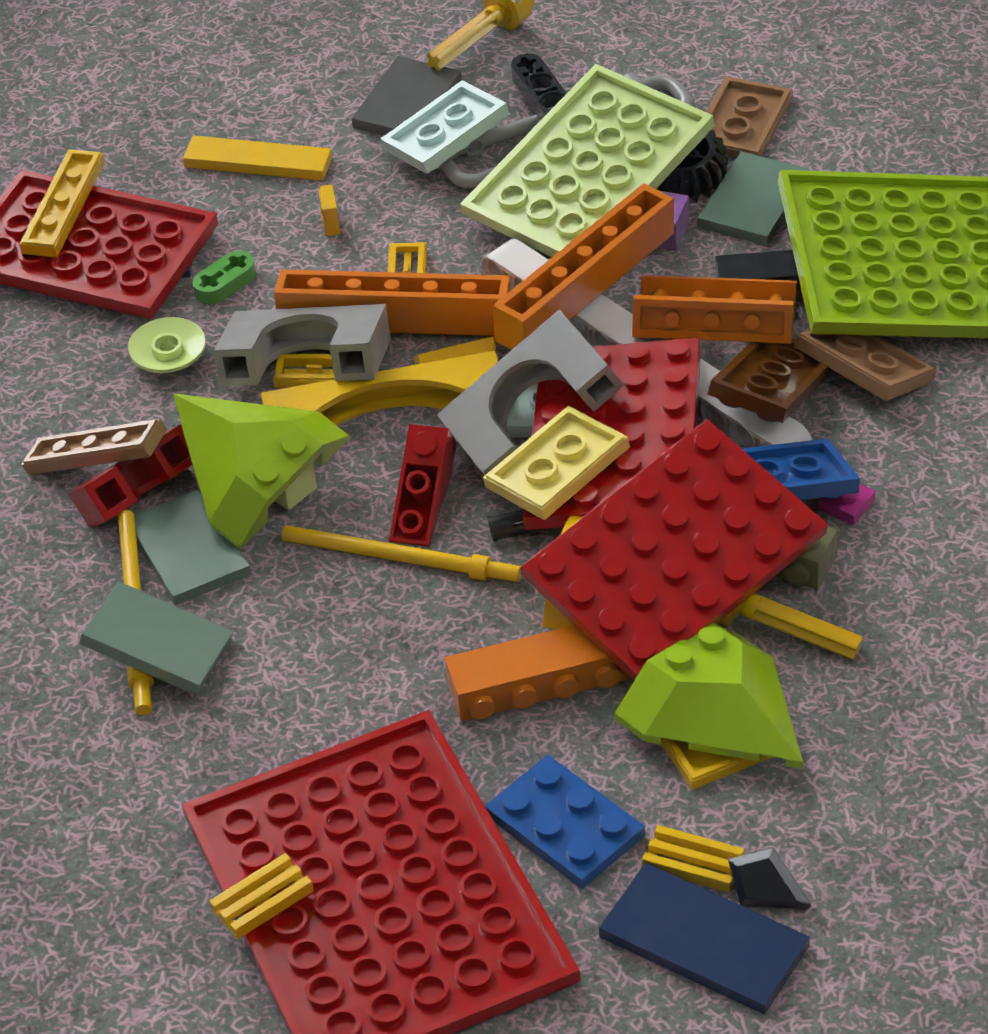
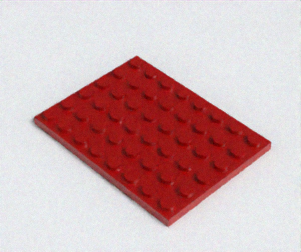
[182,710,581,1034]

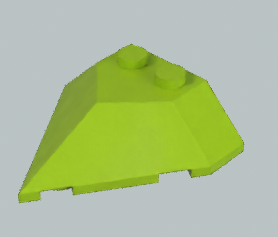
[173,393,349,550]
[614,623,803,769]

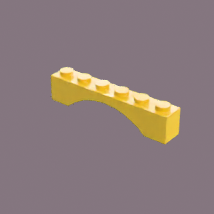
[261,351,498,426]

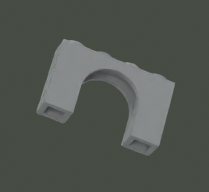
[213,304,391,386]
[437,309,625,475]

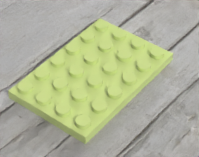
[460,64,715,257]

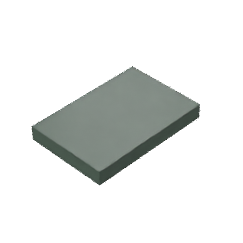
[697,151,810,246]
[134,489,251,606]
[80,581,233,695]

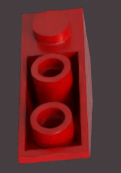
[389,424,457,546]

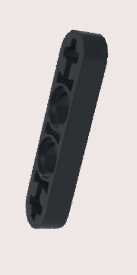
[511,53,567,120]

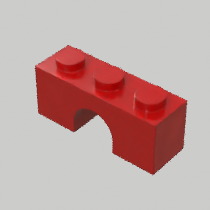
[68,424,192,527]

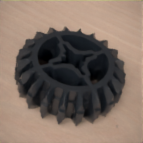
[657,130,728,202]

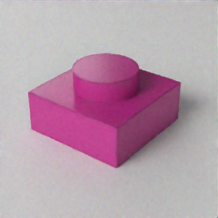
[818,484,876,525]

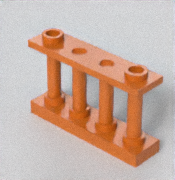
[632,275,797,344]

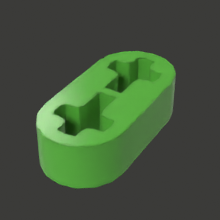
[192,251,256,304]

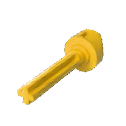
[426,0,535,71]
[719,593,863,660]

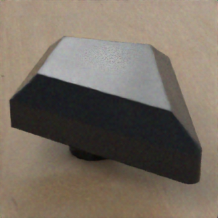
[728,847,811,909]

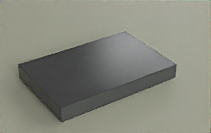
[352,56,462,135]

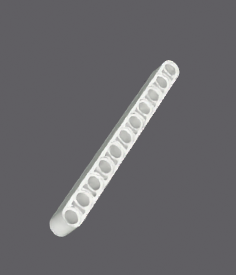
[481,239,812,448]

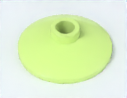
[128,317,206,373]

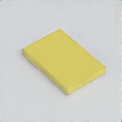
[483,406,630,520]

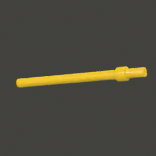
[118,510,154,715]
[282,525,522,583]

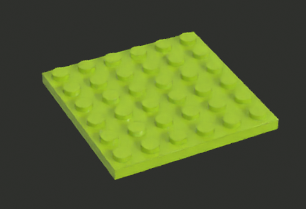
[777,170,988,339]

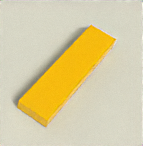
[183,135,333,181]
[20,149,105,257]

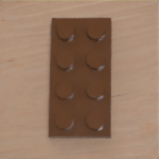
[707,339,833,423]

